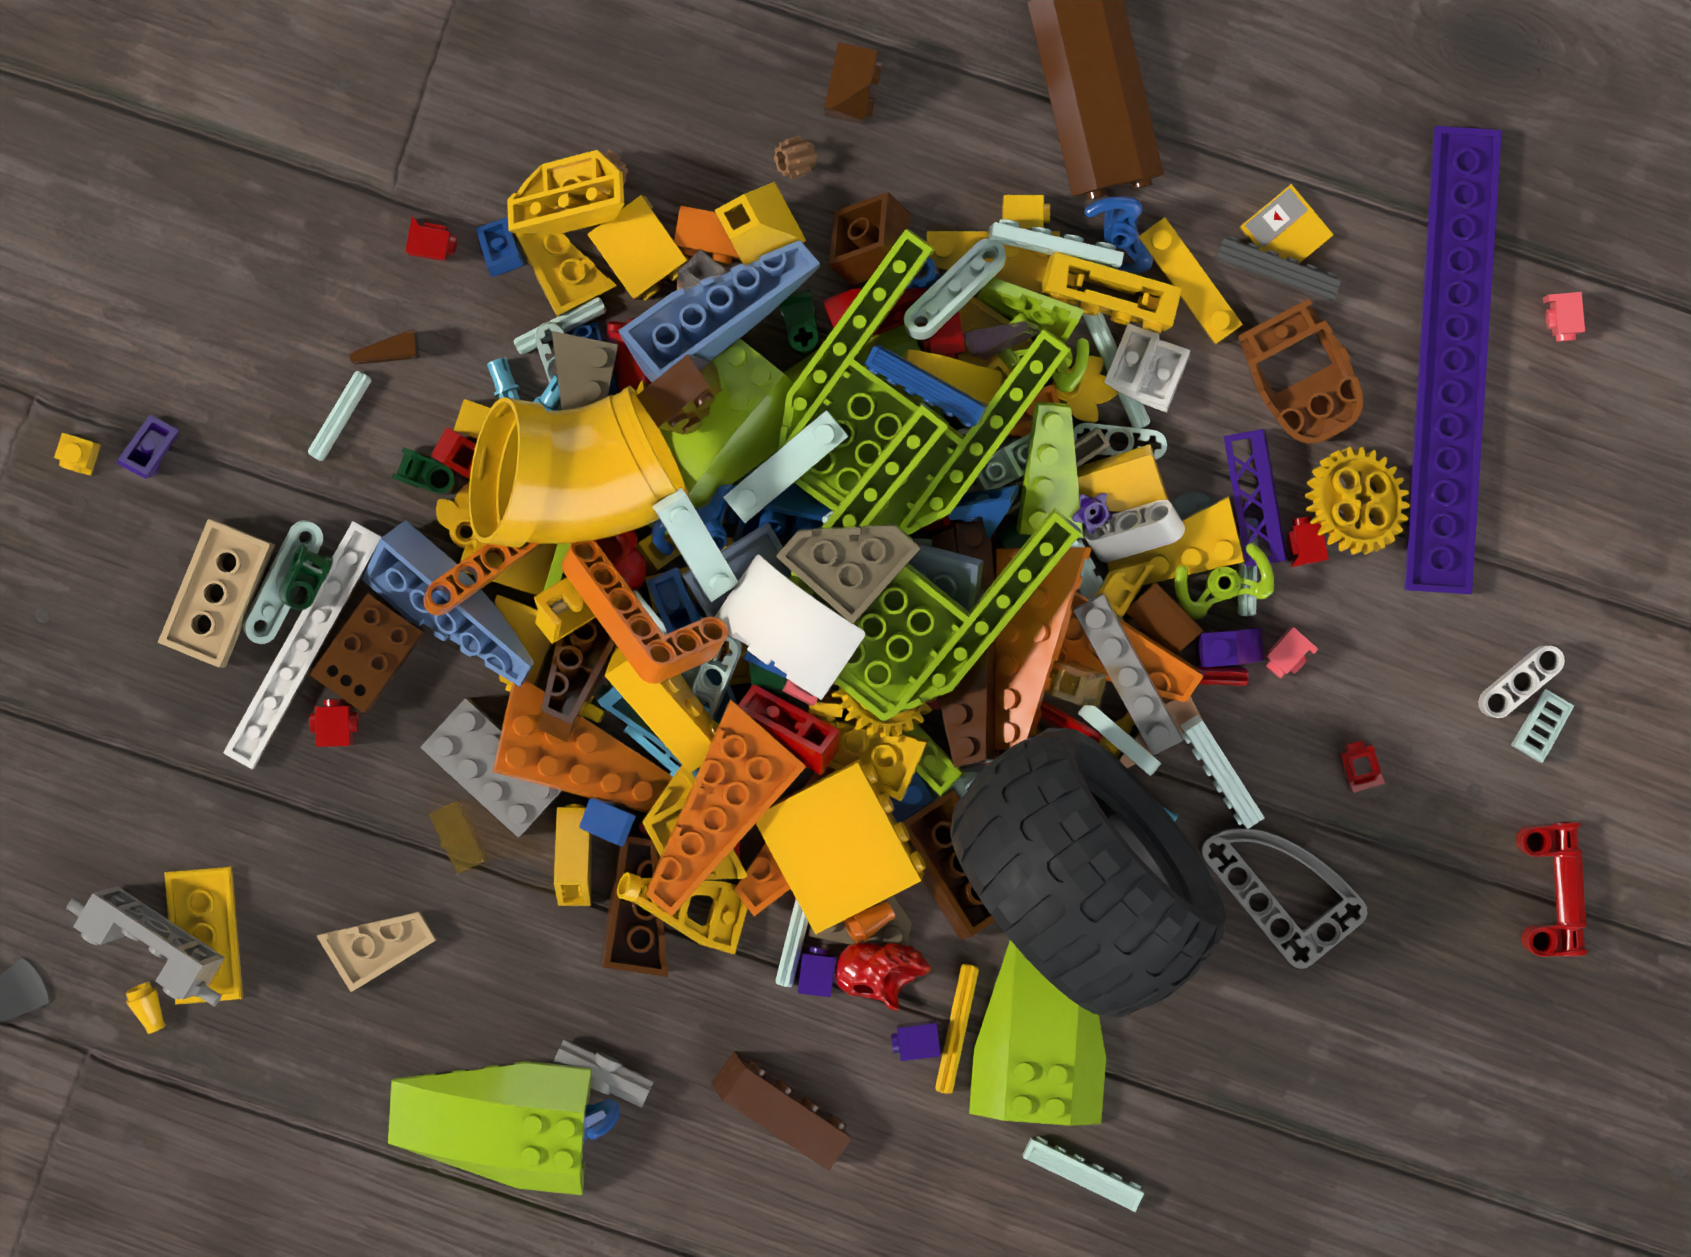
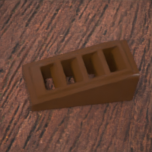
[349,329,420,365]

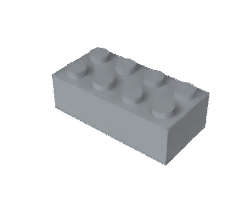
[420,698,562,838]

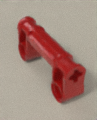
[1515,821,1588,957]

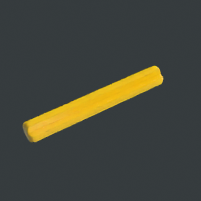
[935,964,979,1094]

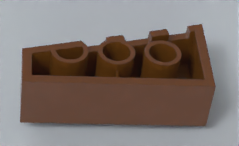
[537,609,616,742]
[939,638,997,768]
[600,834,668,977]
[711,1052,852,1171]

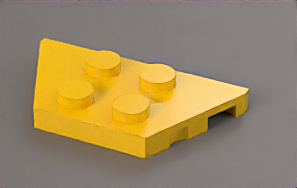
[642,765,748,880]

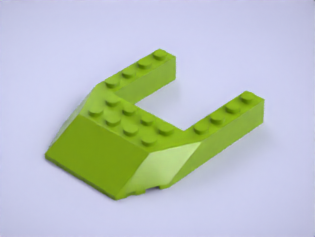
[778,229,1071,535]
[790,402,1081,721]

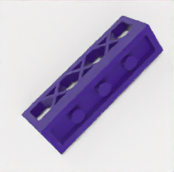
[1223,429,1288,567]

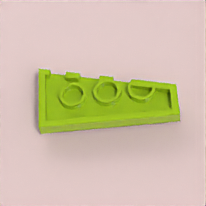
[1016,401,1083,538]

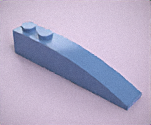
[362,520,534,687]

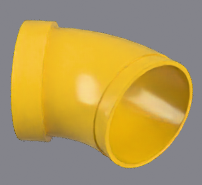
[469,386,690,548]

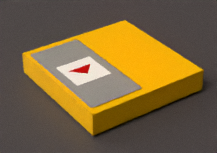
[1239,184,1334,264]

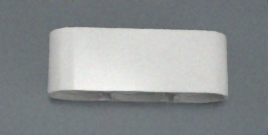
[1083,500,1185,562]
[1478,645,1565,718]

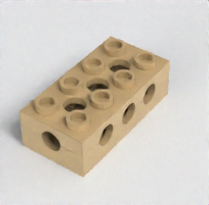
[158,519,275,668]

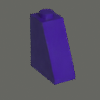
[1195,628,1264,667]

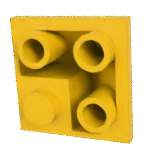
[715,182,806,266]

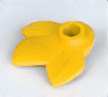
[1053,356,1118,423]
[436,482,476,548]

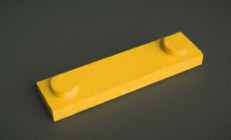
[1139,217,1243,344]

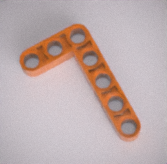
[562,540,728,684]
[423,543,544,616]

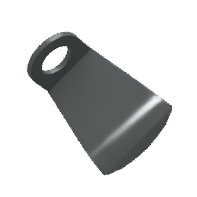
[0,957,50,1023]

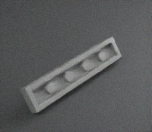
[1074,593,1183,756]

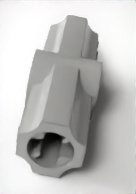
[552,1039,654,1108]

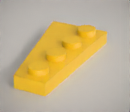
[1107,496,1244,585]

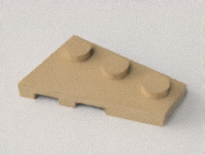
[317,911,437,992]

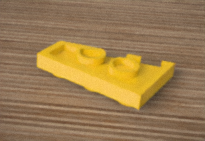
[513,233,617,317]

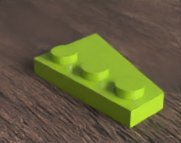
[976,277,1085,343]

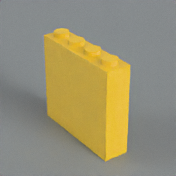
[756,757,926,934]

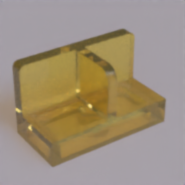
[429,800,488,874]

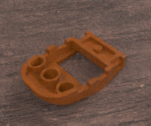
[1238,298,1363,443]

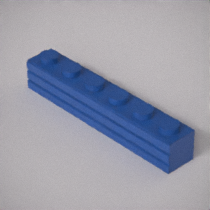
[865,344,988,427]

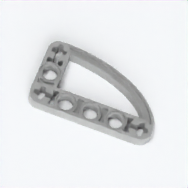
[1201,828,1368,969]

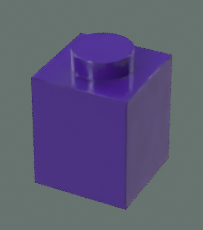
[798,946,836,998]
[891,1020,940,1061]

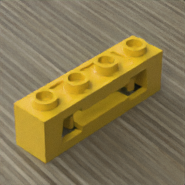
[1040,252,1182,334]

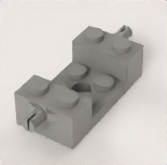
[66,886,225,1007]

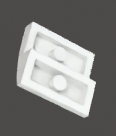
[1105,324,1190,413]

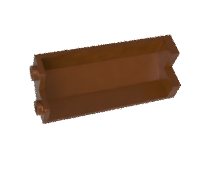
[1028,0,1164,200]

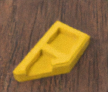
[1093,562,1155,618]

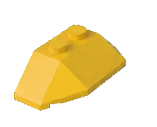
[507,150,624,234]

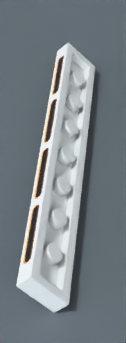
[223,521,382,769]

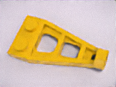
[617,872,748,954]

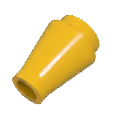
[125,982,166,1034]

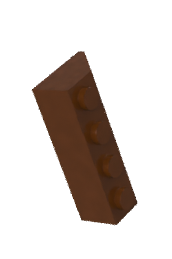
[901,789,995,940]

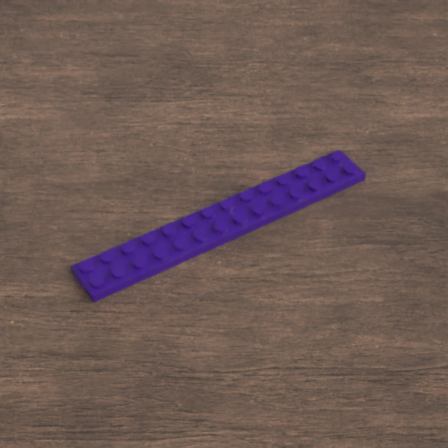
[1404,126,1502,594]

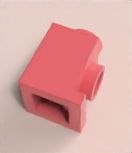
[1543,292,1585,342]
[1264,627,1318,679]

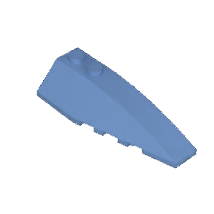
[619,240,820,383]

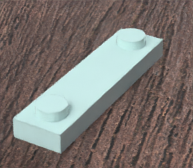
[723,410,849,523]
[652,488,739,602]

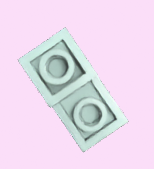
[975,433,1030,491]

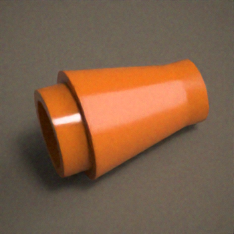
[844,901,895,944]

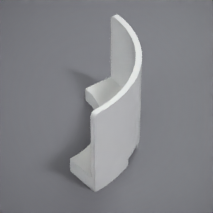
[715,554,865,700]

